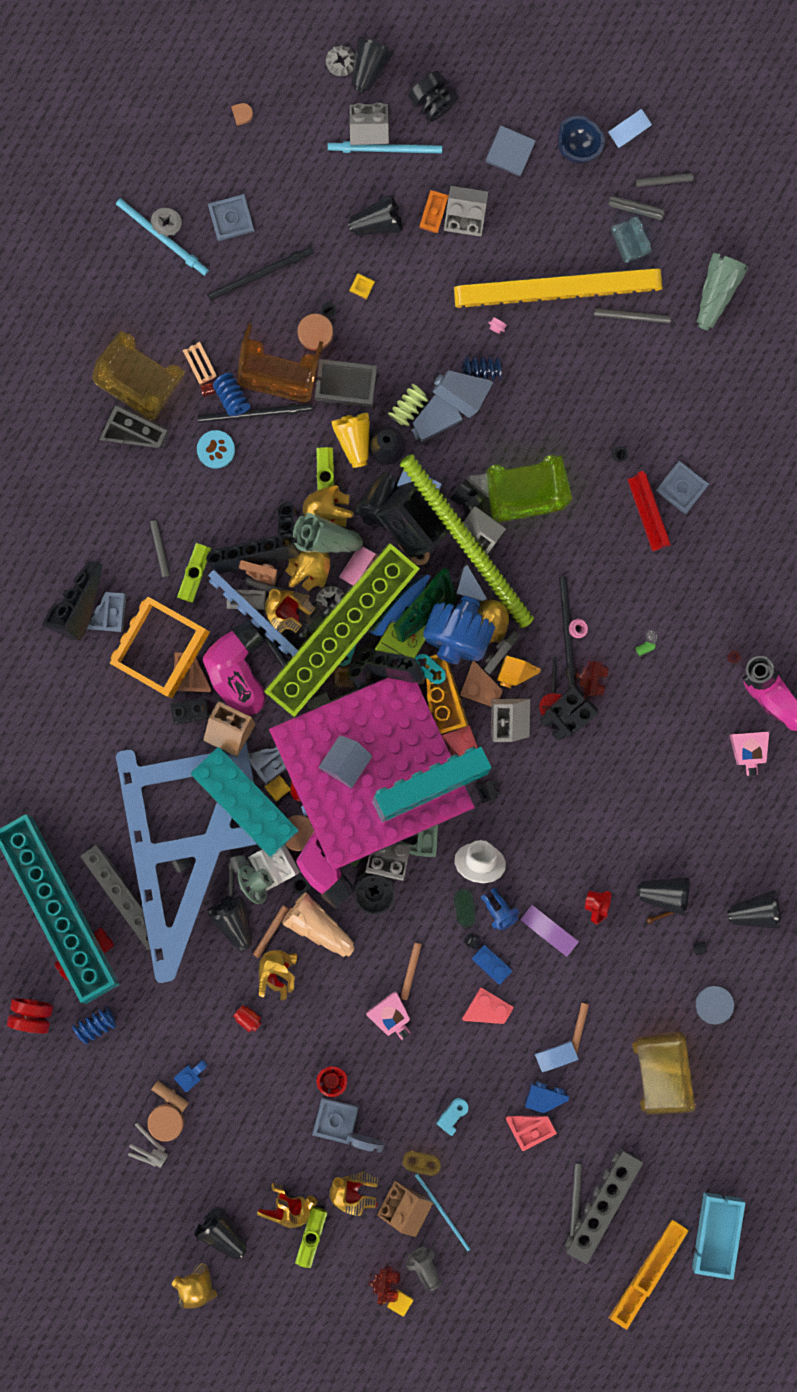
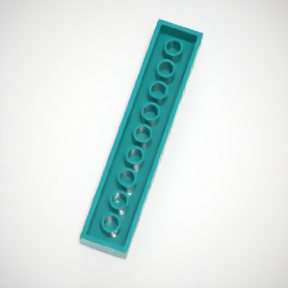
[0,814,120,1004]

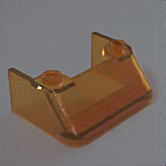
[237,324,323,402]

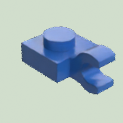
[174,1060,208,1092]

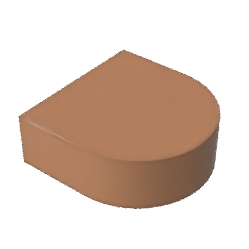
[231,103,253,126]

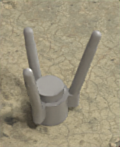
[128,1123,168,1168]

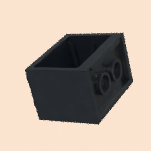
[375,481,450,558]

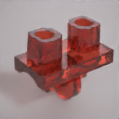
[576,661,609,697]
[368,1266,400,1305]

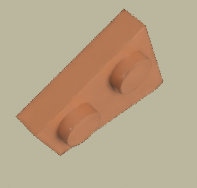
[239,560,277,586]
[174,653,211,692]
[460,661,503,707]

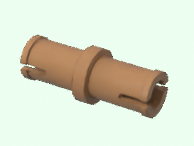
[151,1080,190,1112]

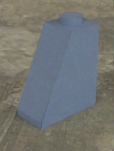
[432,371,493,418]
[411,394,462,442]

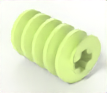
[388,384,429,426]

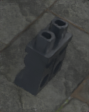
[540,683,599,741]
[170,698,211,725]

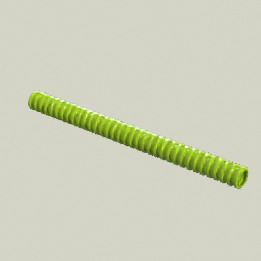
[400,455,534,628]

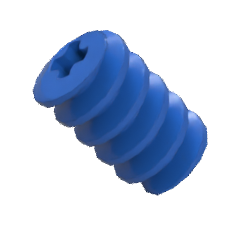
[213,372,250,416]
[72,1005,116,1044]

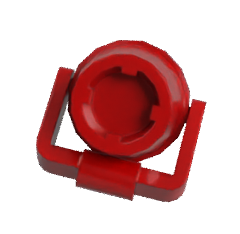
[585,891,612,925]

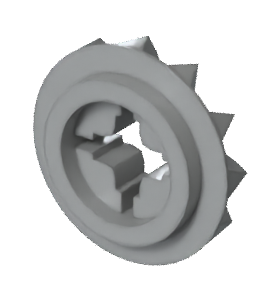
[326,45,355,76]
[151,208,182,237]
[316,586,345,609]

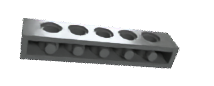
[80,844,150,950]
[564,1148,643,1264]

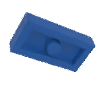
[471,945,512,985]

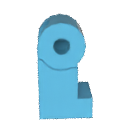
[436,1098,468,1136]

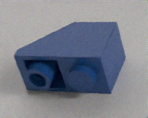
[524,1081,569,1113]

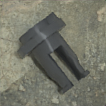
[406,1247,443,1291]

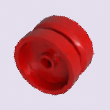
[6,998,54,1034]

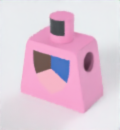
[730,732,769,776]
[366,991,411,1040]

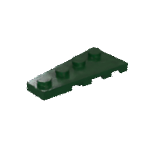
[393,568,457,643]

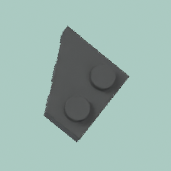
[484,630,520,674]

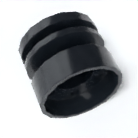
[408,70,459,123]
[354,869,395,915]

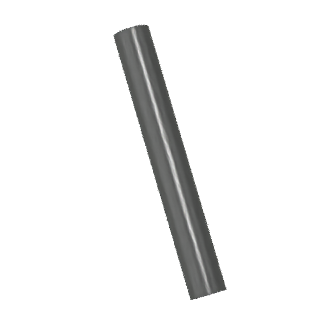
[635,173,693,187]
[150,520,170,578]
[245,577,290,592]

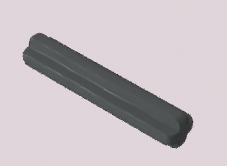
[608,195,664,220]

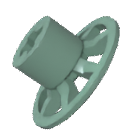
[238,865,272,904]

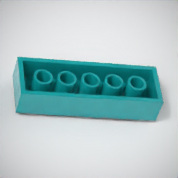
[372,746,492,823]
[190,747,299,859]

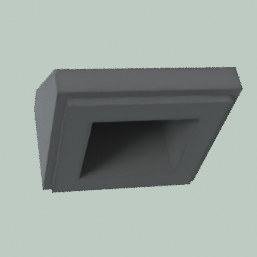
[172,858,192,873]

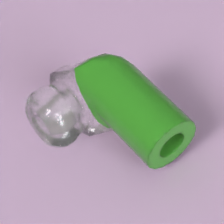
[635,630,658,656]

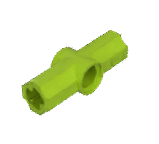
[316,447,335,505]
[177,543,212,603]
[295,1206,328,1268]

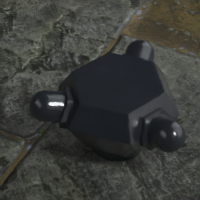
[299,604,333,638]

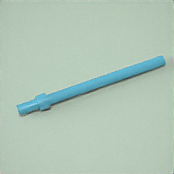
[328,141,442,153]
[116,198,209,276]

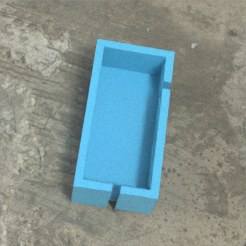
[692,1192,745,1280]

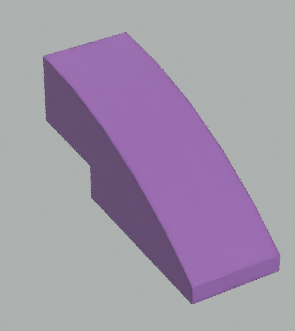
[520,905,579,957]

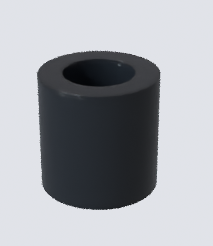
[692,941,707,956]

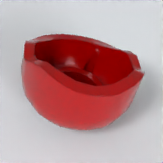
[316,1066,347,1097]

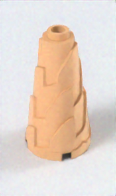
[282,893,355,957]

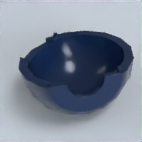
[558,115,605,164]

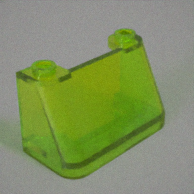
[486,455,573,523]

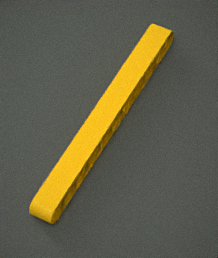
[454,269,663,308]

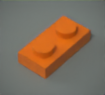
[419,190,449,234]

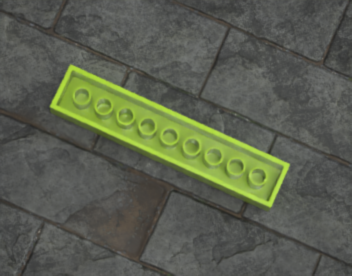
[264,544,420,717]

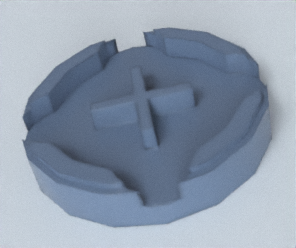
[695,986,734,1024]
[346,1133,385,1153]

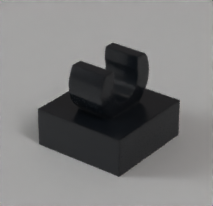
[476,780,501,803]

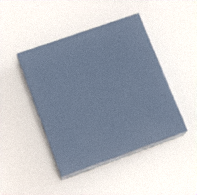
[485,126,536,177]
[208,194,255,241]
[655,461,709,514]
[312,1097,359,1144]

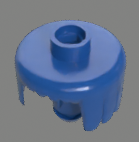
[423,596,495,664]

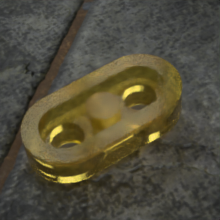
[403,1151,441,1176]

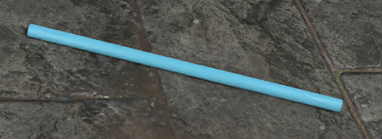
[415,1173,471,1251]

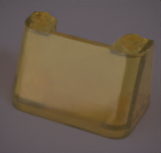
[92,331,185,420]
[632,1031,695,1115]

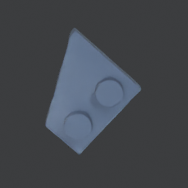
[87,592,127,632]
[248,747,286,784]

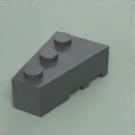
[100,405,171,448]

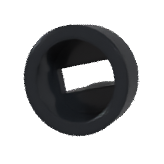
[321,302,336,318]
[612,446,628,462]
[463,933,480,949]

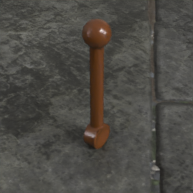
[646,911,674,924]

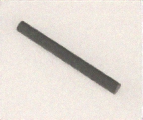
[594,309,671,324]
[570,1163,582,1237]

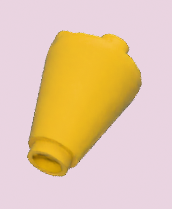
[331,413,370,468]

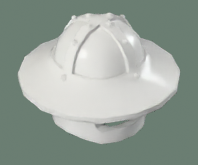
[454,840,506,883]

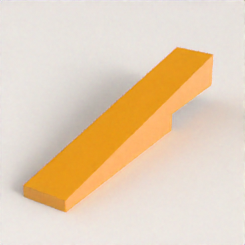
[608,1220,689,1330]

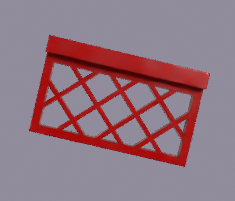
[627,471,671,552]

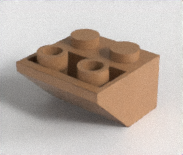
[204,701,255,757]
[377,1181,433,1237]

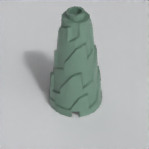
[697,253,749,331]
[293,513,363,553]

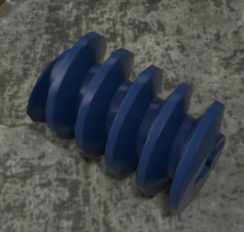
[462,356,501,381]

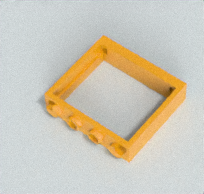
[110,597,210,699]

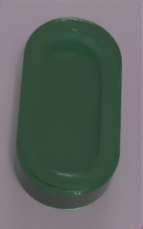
[454,889,476,927]

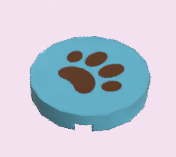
[197,430,235,469]

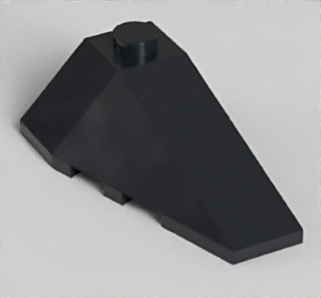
[42,561,103,641]

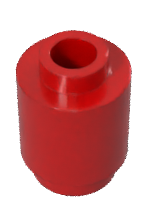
[233,1005,262,1032]

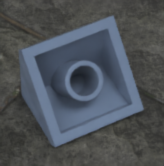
[456,565,487,602]
[319,735,372,789]

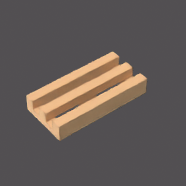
[183,342,217,385]

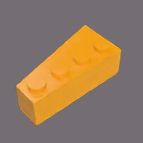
[425,654,468,734]

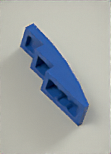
[369,575,430,636]

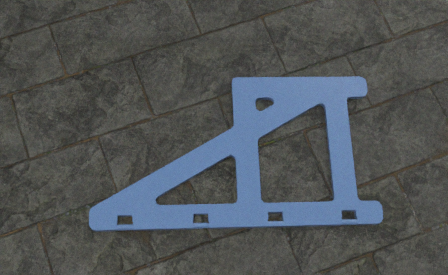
[116,742,256,983]

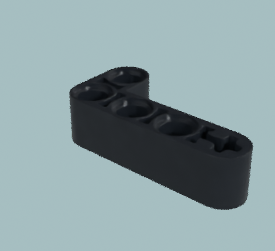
[347,649,425,689]

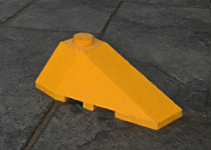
[497,656,541,688]

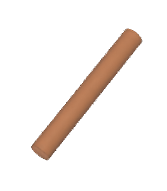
[253,905,289,958]
[400,942,422,1000]
[572,1003,589,1054]

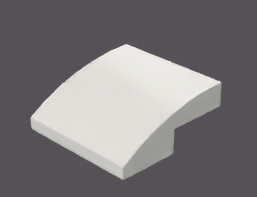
[248,846,300,891]

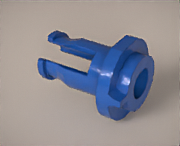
[480,888,520,931]

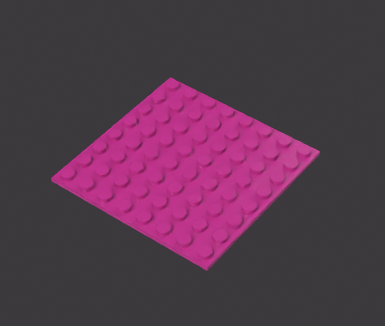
[269,678,475,871]

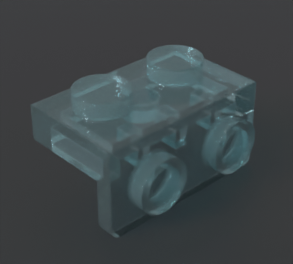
[610,216,652,263]

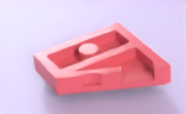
[441,725,478,757]
[462,987,514,1024]
[505,1115,557,1151]

